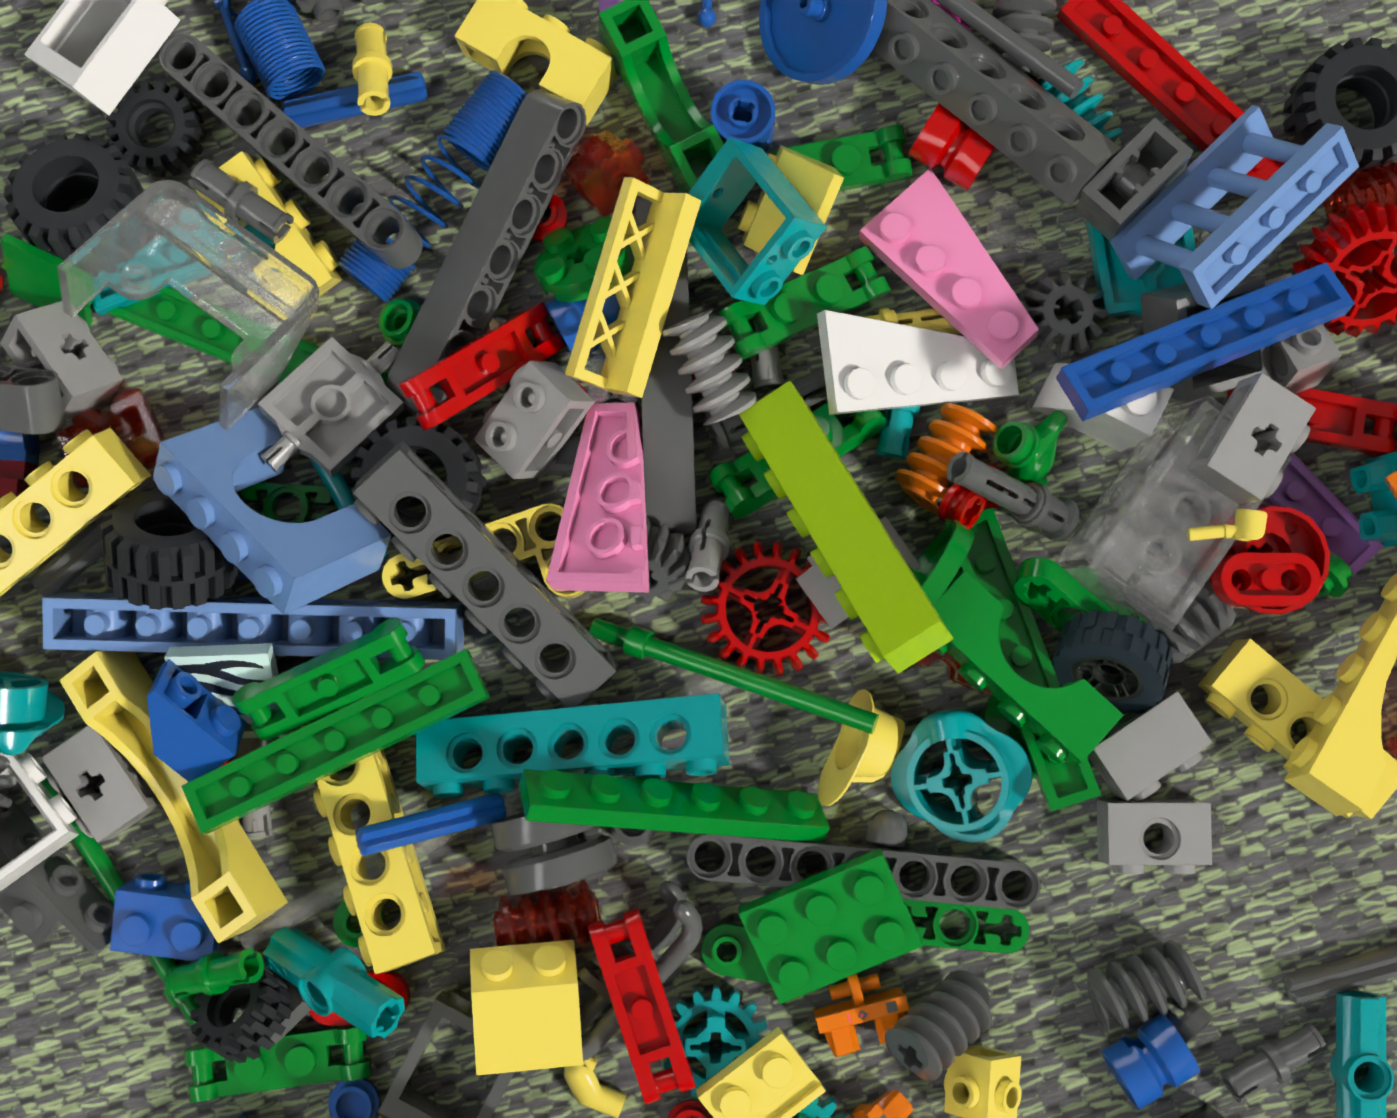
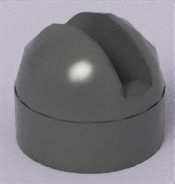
[865,810,908,848]
[1167,999,1213,1044]

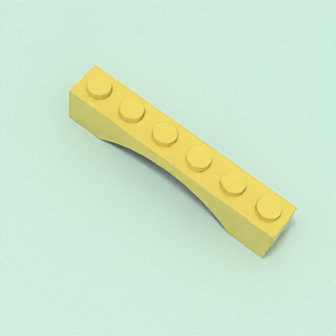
[1284,573,1397,816]
[59,651,288,943]

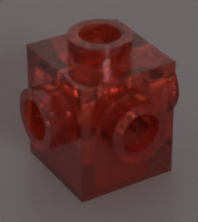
[564,129,651,217]

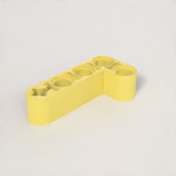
[382,503,585,601]

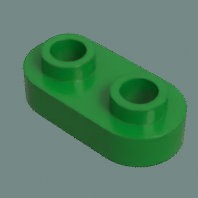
[701,922,770,984]

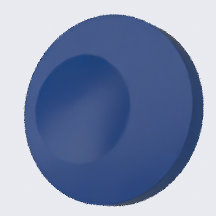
[759,0,887,85]

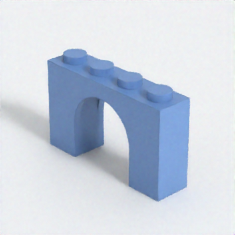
[153,407,392,615]

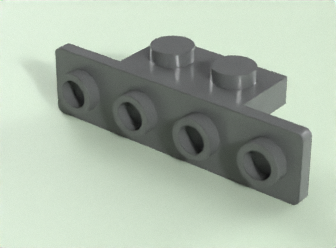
[0,789,114,955]

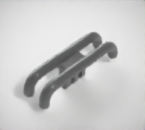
[577,880,703,1061]

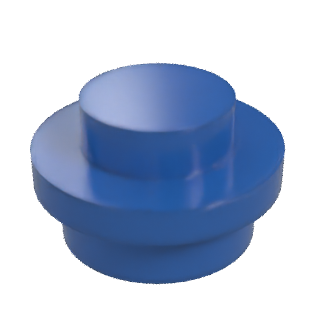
[328,1078,381,1118]

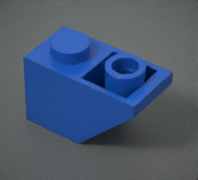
[147,659,248,782]

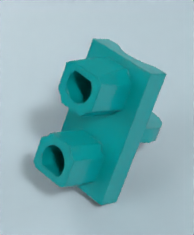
[1350,451,1397,547]

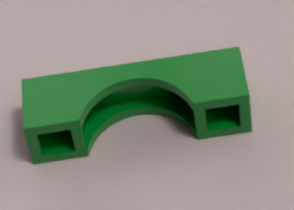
[599,0,724,194]
[934,570,1123,763]

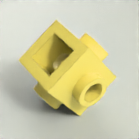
[944,1045,1021,1118]

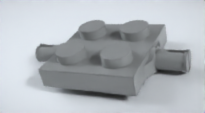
[257,337,405,477]

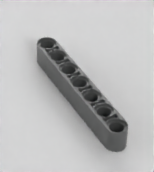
[159,33,423,269]
[386,89,586,413]
[636,196,696,535]
[687,834,1041,910]

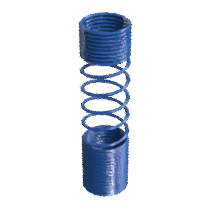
[224,0,326,100]
[337,70,527,302]

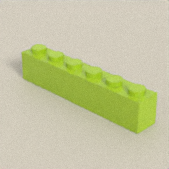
[739,381,954,674]

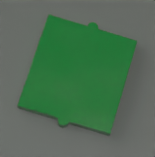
[0,233,94,327]

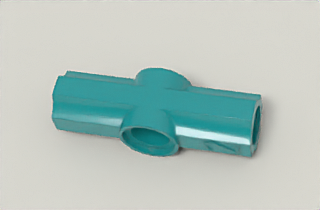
[263,926,405,1039]
[1330,990,1395,1118]

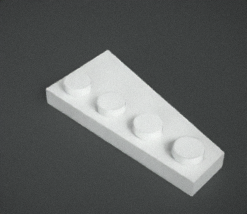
[817,310,1019,415]

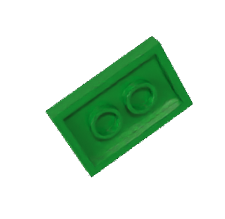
[738,848,923,1004]

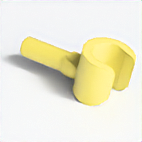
[1187,509,1267,541]

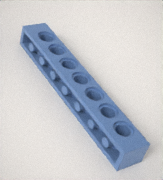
[42,592,464,660]

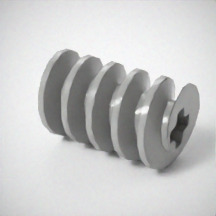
[662,309,758,426]

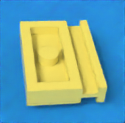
[696,1026,826,1118]

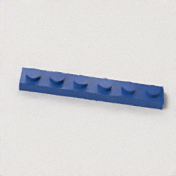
[1056,262,1355,422]

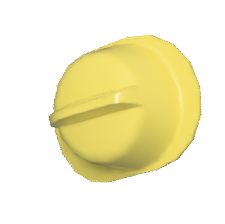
[818,689,905,806]

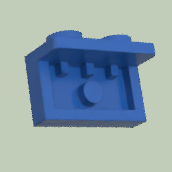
[110,873,219,961]

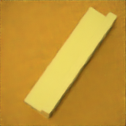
[565,177,701,398]

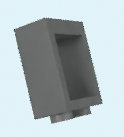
[378,989,514,1118]

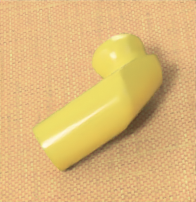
[564,1055,627,1118]

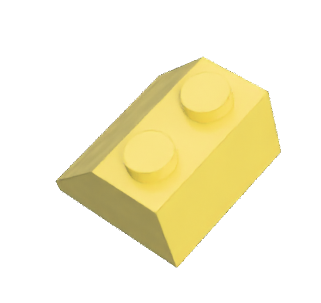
[738,145,844,275]
[470,940,583,1075]

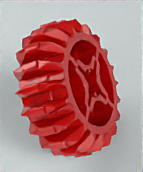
[1292,200,1397,338]
[701,542,830,677]

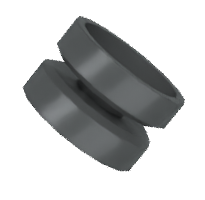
[489,811,618,896]

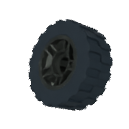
[1052,610,1173,713]

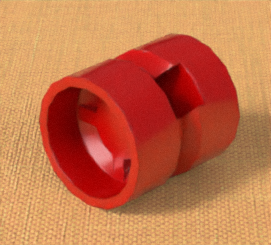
[908,103,996,191]

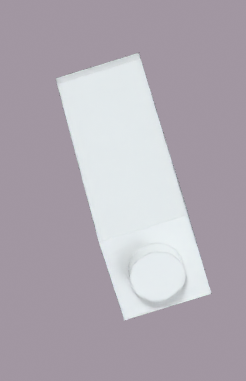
[1032,363,1174,452]

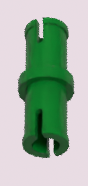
[164,948,264,999]

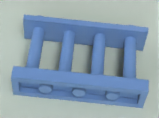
[1110,105,1359,309]

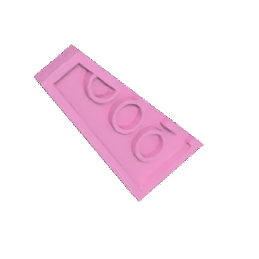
[859,168,1039,370]
[546,402,650,593]

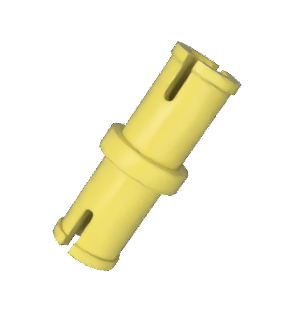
[352,22,393,116]

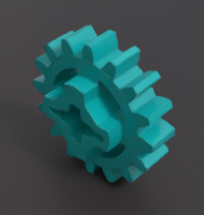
[663,984,768,1098]

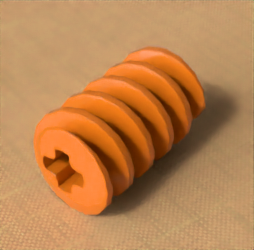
[894,403,998,515]

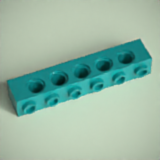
[416,693,730,799]

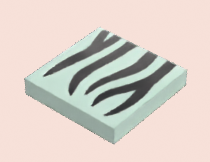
[164,643,288,738]

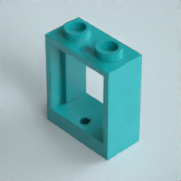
[688,137,827,305]

